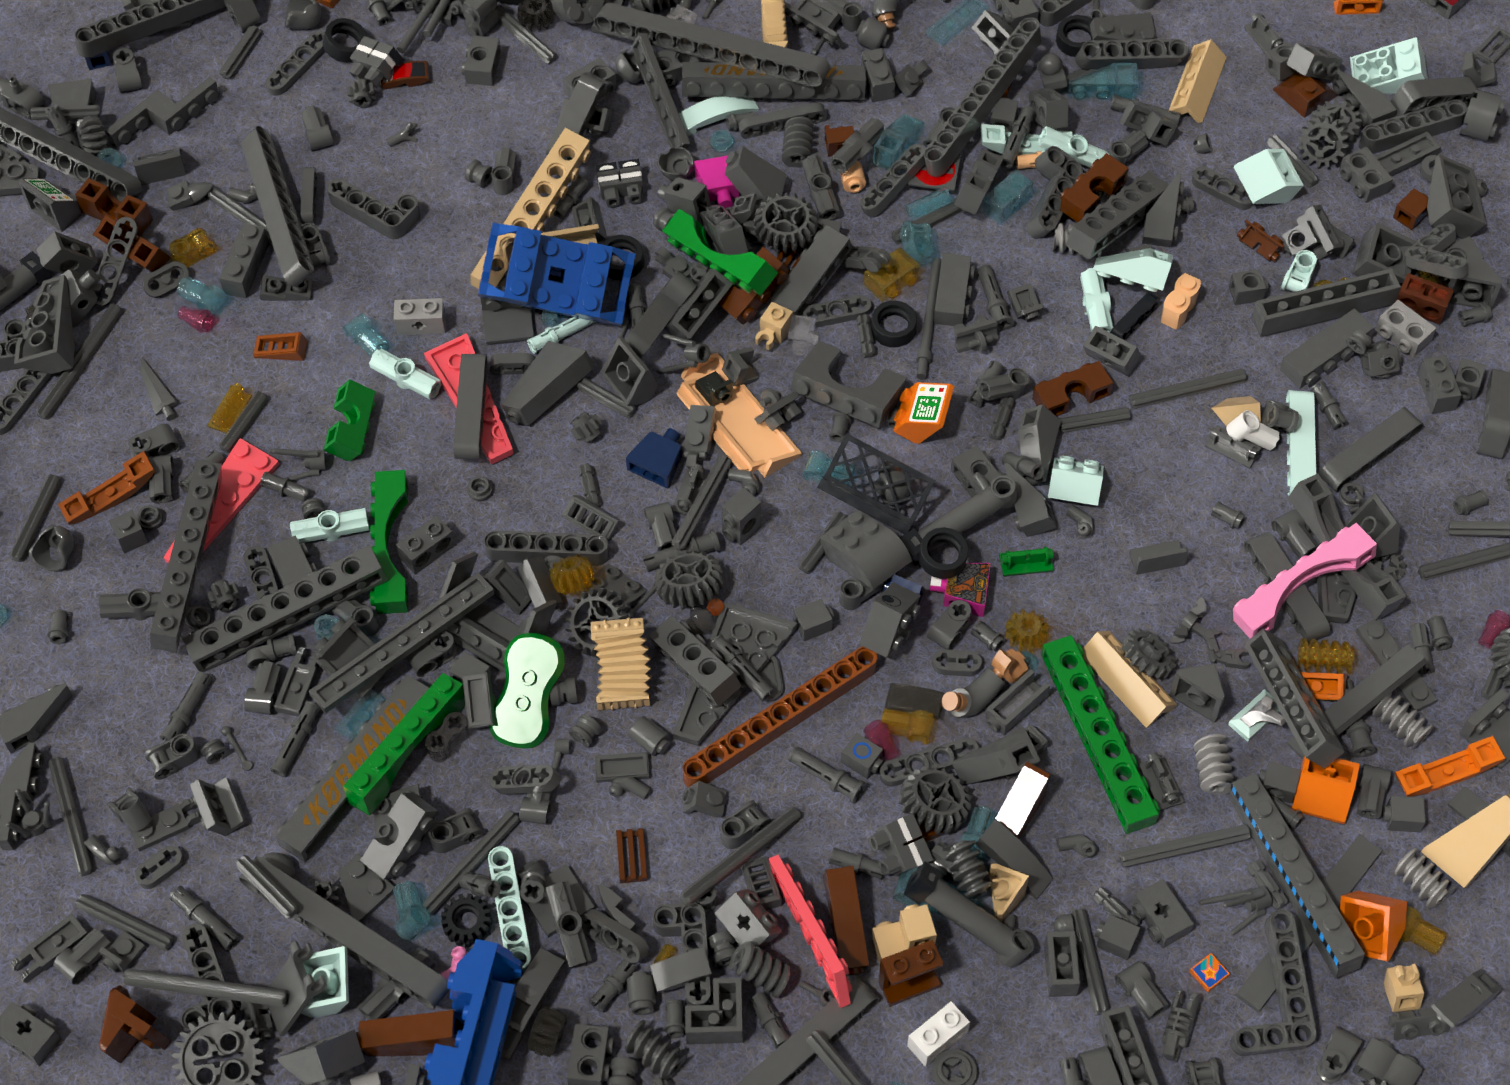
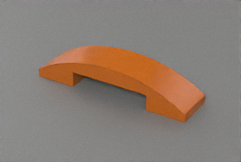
[1395,736,1505,797]

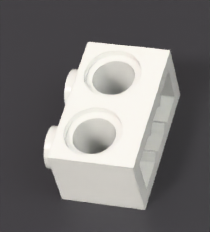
[907,1002,970,1067]

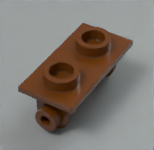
[1237,220,1286,263]

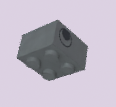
[859,582,921,658]

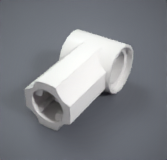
[1226,410,1279,451]

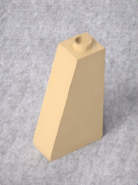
[1421,794,1510,888]

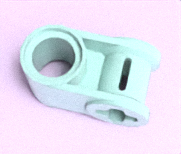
[1281,250,1317,292]

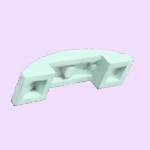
[679,96,759,136]
[981,124,1072,155]

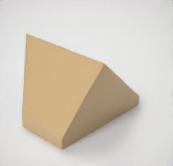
[1212,396,1261,427]
[989,863,1029,922]

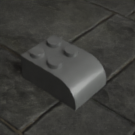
[819,510,912,589]

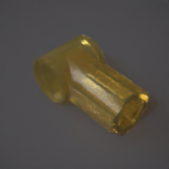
[880,708,935,745]
[1400,906,1447,955]

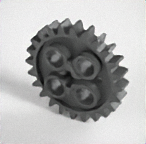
[172,1012,266,1085]

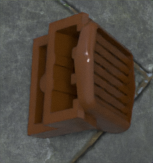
[99,985,171,1063]

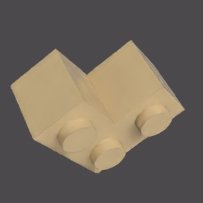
[872,904,937,964]

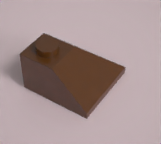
[1273,72,1338,118]

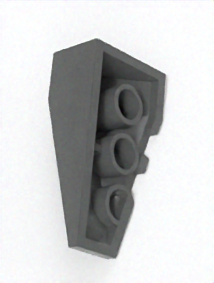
[14,275,75,374]

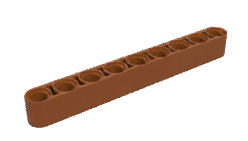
[683,646,877,787]

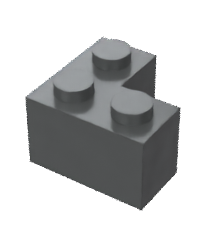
[685,977,743,1044]

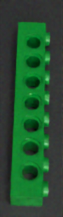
[1041,635,1160,834]

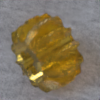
[550,554,595,595]
[1005,608,1049,654]

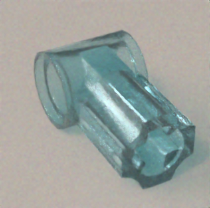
[177,277,228,317]
[342,313,389,358]
[802,451,855,486]
[961,806,996,861]
[393,881,430,940]

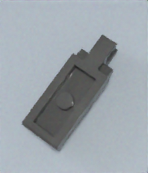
[683,405,716,470]

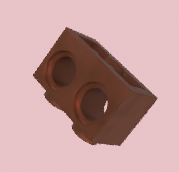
[1396,273,1454,324]

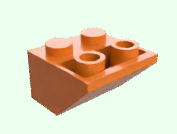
[1291,755,1360,824]

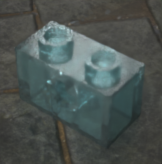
[983,169,1033,225]

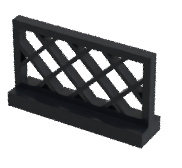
[817,433,936,534]

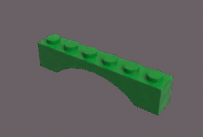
[662,209,778,296]
[370,470,408,614]
[343,673,466,816]

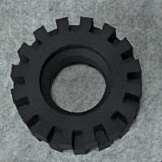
[441,893,492,947]

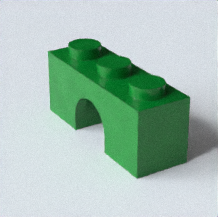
[323,379,375,461]

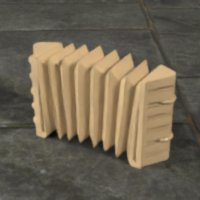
[761,0,788,48]
[591,617,652,710]

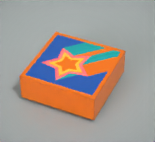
[1189,953,1230,992]

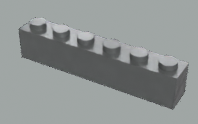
[1251,268,1401,337]

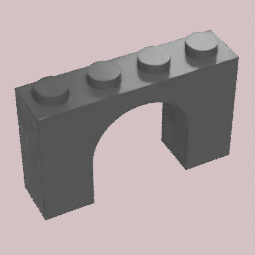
[791,341,907,428]

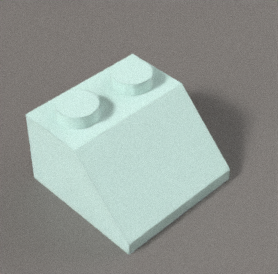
[301,946,349,1018]

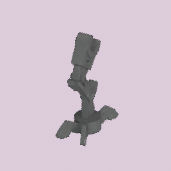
[1169,597,1250,669]

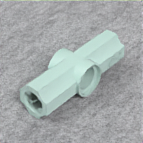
[1038,126,1110,167]
[1080,268,1113,332]
[369,349,442,399]
[290,508,369,544]

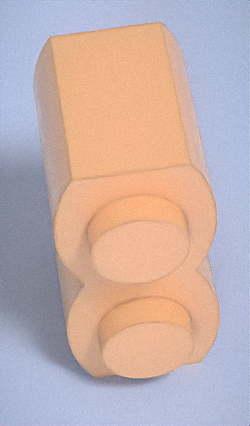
[1161,273,1201,330]

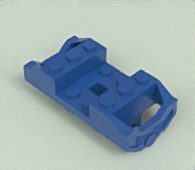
[478,222,636,326]
[425,939,523,1085]

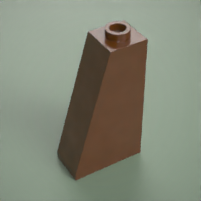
[823,866,869,975]
[356,1010,465,1057]

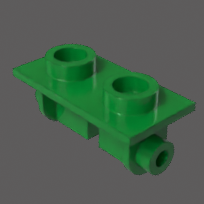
[999,547,1054,576]

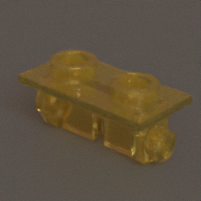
[207,383,252,433]

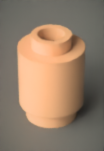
[840,161,866,193]

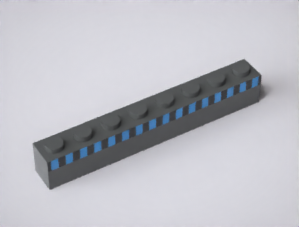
[1228,773,1365,979]

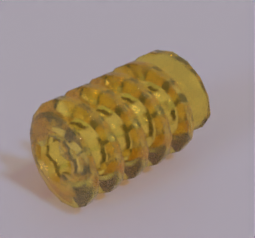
[1297,638,1354,675]

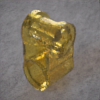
[169,228,218,268]

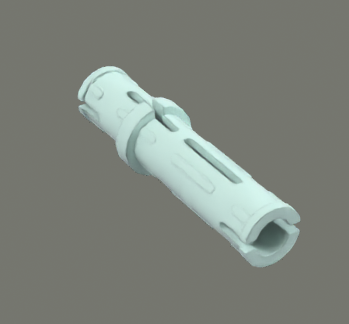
[527,317,596,354]

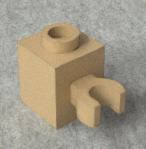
[755,302,793,350]
[1384,964,1424,1012]

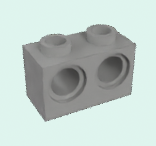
[1376,300,1436,357]

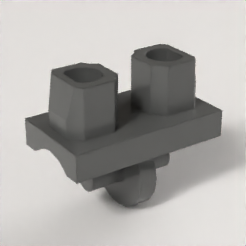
[954,316,999,353]
[754,388,801,431]

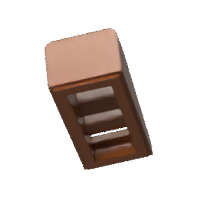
[253,332,308,361]

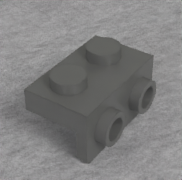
[190,778,246,836]

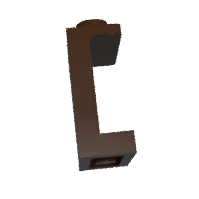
[878,939,943,1007]

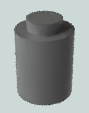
[628,716,670,756]

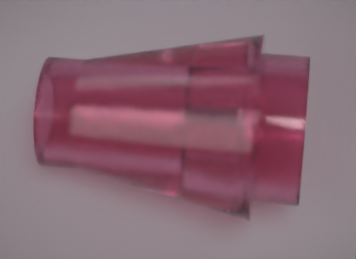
[178,306,215,333]
[1478,610,1510,650]
[863,719,899,760]

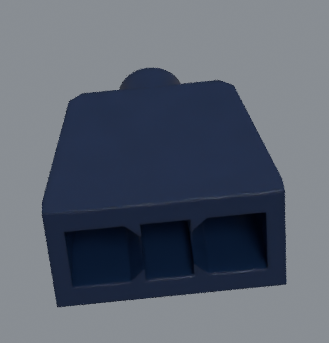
[626,428,682,489]

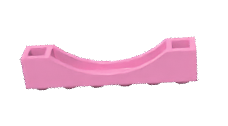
[1233,523,1377,639]

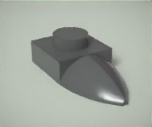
[166,180,213,211]

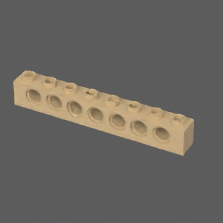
[471,128,591,289]

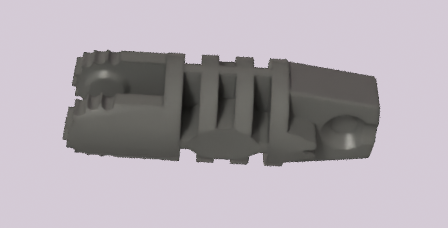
[1162,990,1201,1062]

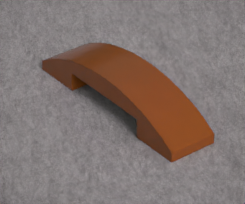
[58,451,155,525]

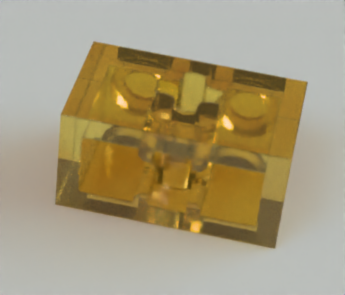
[864,247,919,302]

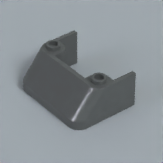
[439,552,557,673]

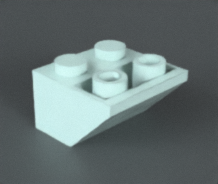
[1234,149,1304,204]
[1048,456,1104,506]

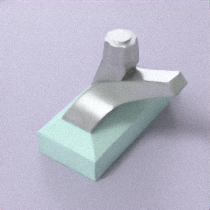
[1228,689,1286,742]

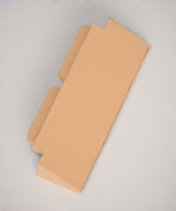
[677,353,802,478]

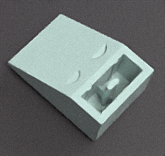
[1350,37,1428,94]
[1093,248,1173,292]

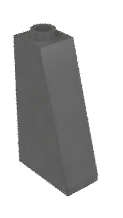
[501,341,594,426]

